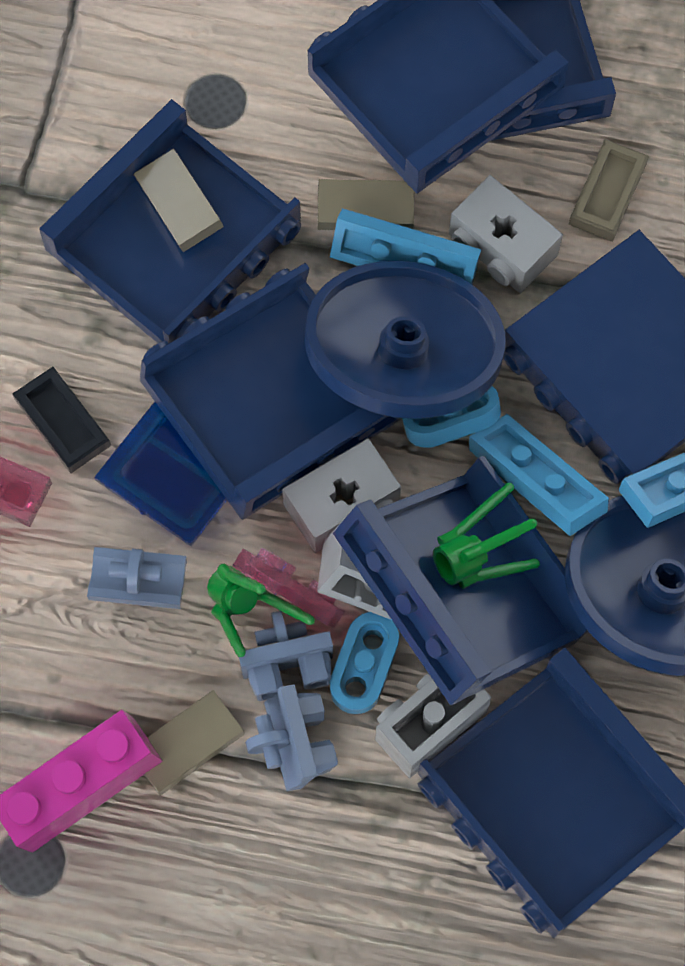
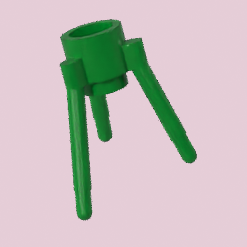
[433,482,540,589]
[207,563,315,657]

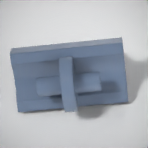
[87,547,187,609]
[239,611,333,701]
[245,684,338,792]

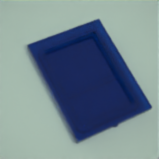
[94,401,227,547]

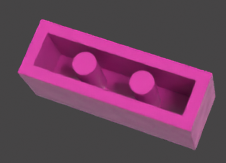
[0,710,163,853]

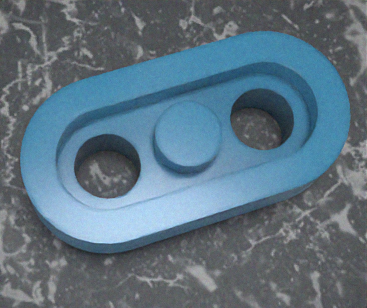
[403,386,501,448]
[330,612,399,714]

